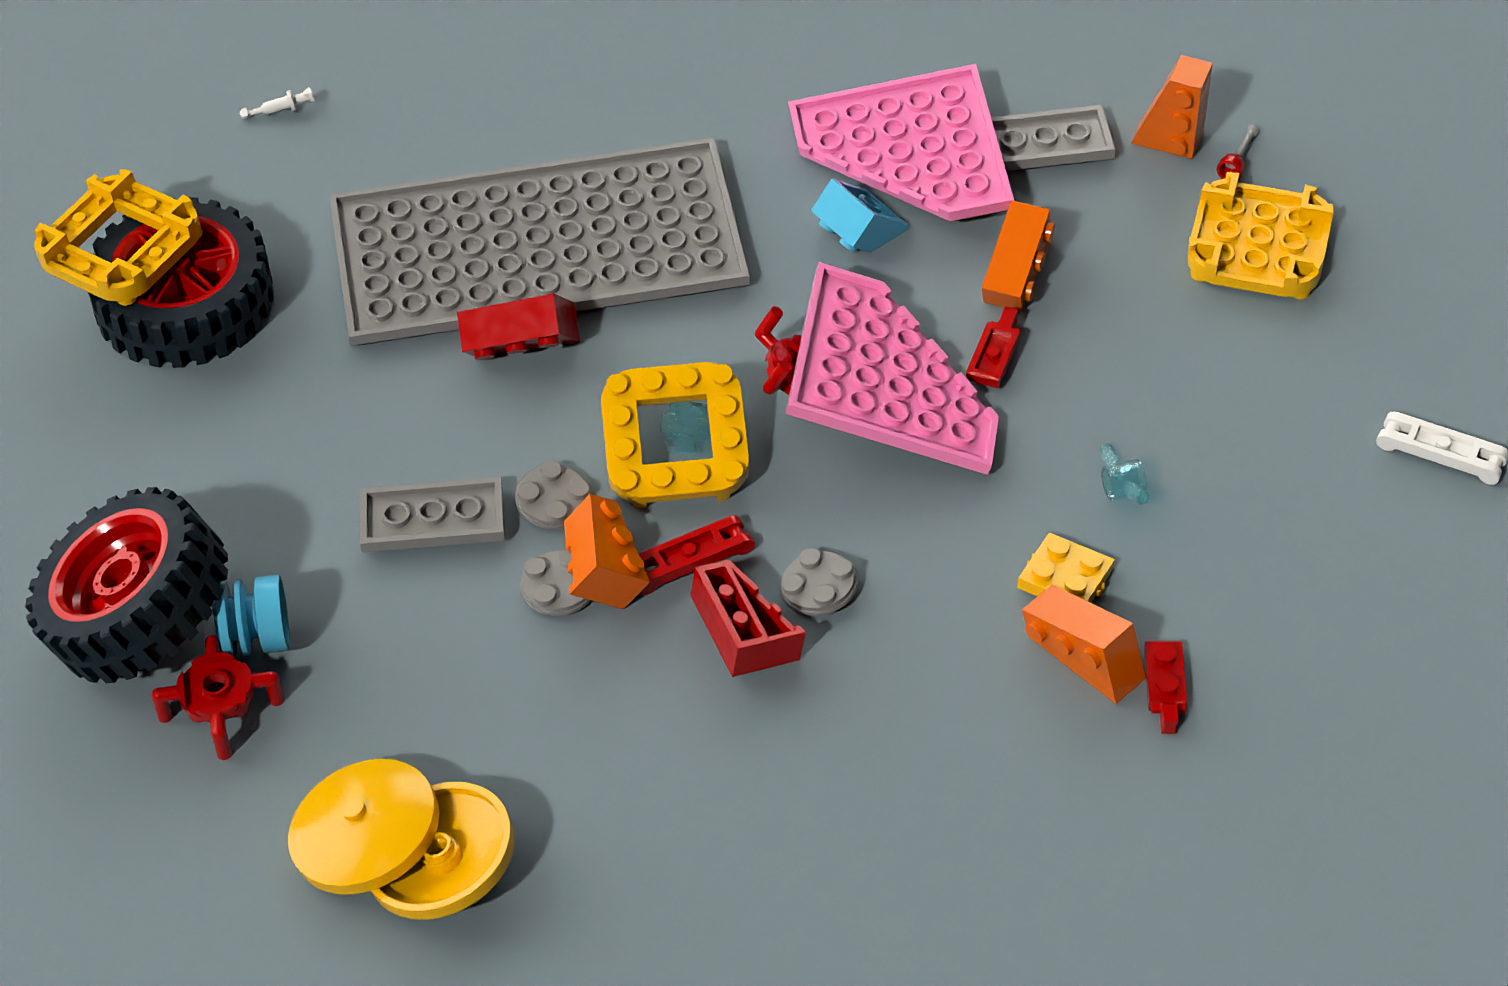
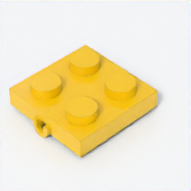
[1017,532,1115,603]

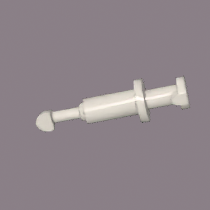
[240,87,315,119]

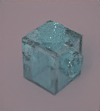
[660,401,710,457]

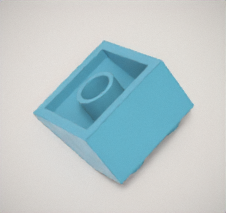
[811,178,910,253]

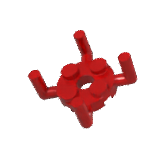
[755,306,802,395]
[151,635,284,760]

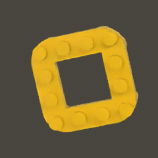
[34,169,202,306]
[601,362,749,508]

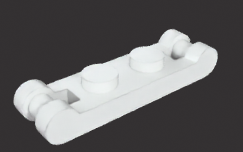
[1376,411,1508,485]

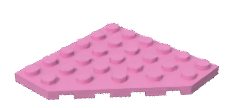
[788,64,1014,221]
[785,262,999,475]

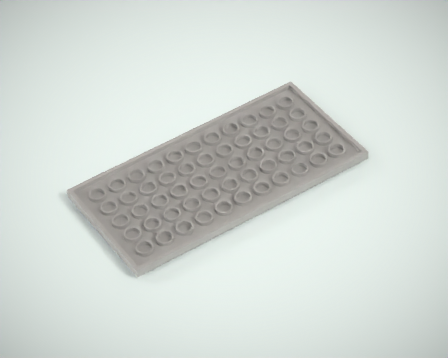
[329,137,750,346]

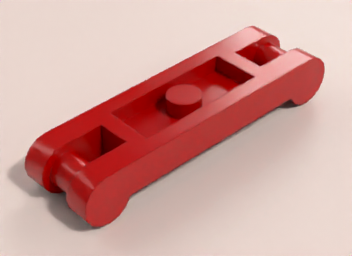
[638,515,755,595]

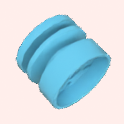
[213,574,290,657]

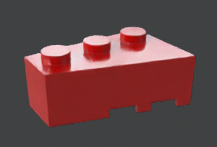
[457,293,580,360]
[690,559,806,677]

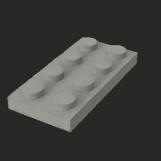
[991,105,1115,171]
[360,477,505,553]

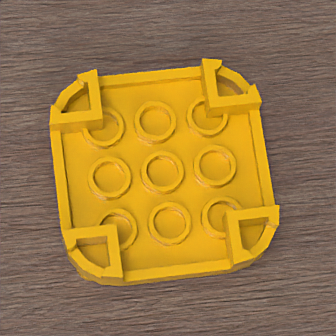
[1187,172,1333,299]

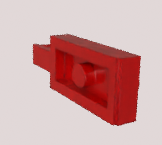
[966,306,1021,389]
[1144,641,1187,734]

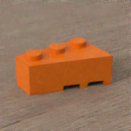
[1131,55,1213,159]
[981,200,1055,312]
[564,494,650,609]
[1022,585,1146,704]

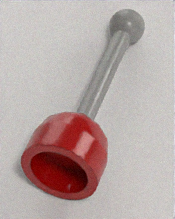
[1216,124,1259,180]

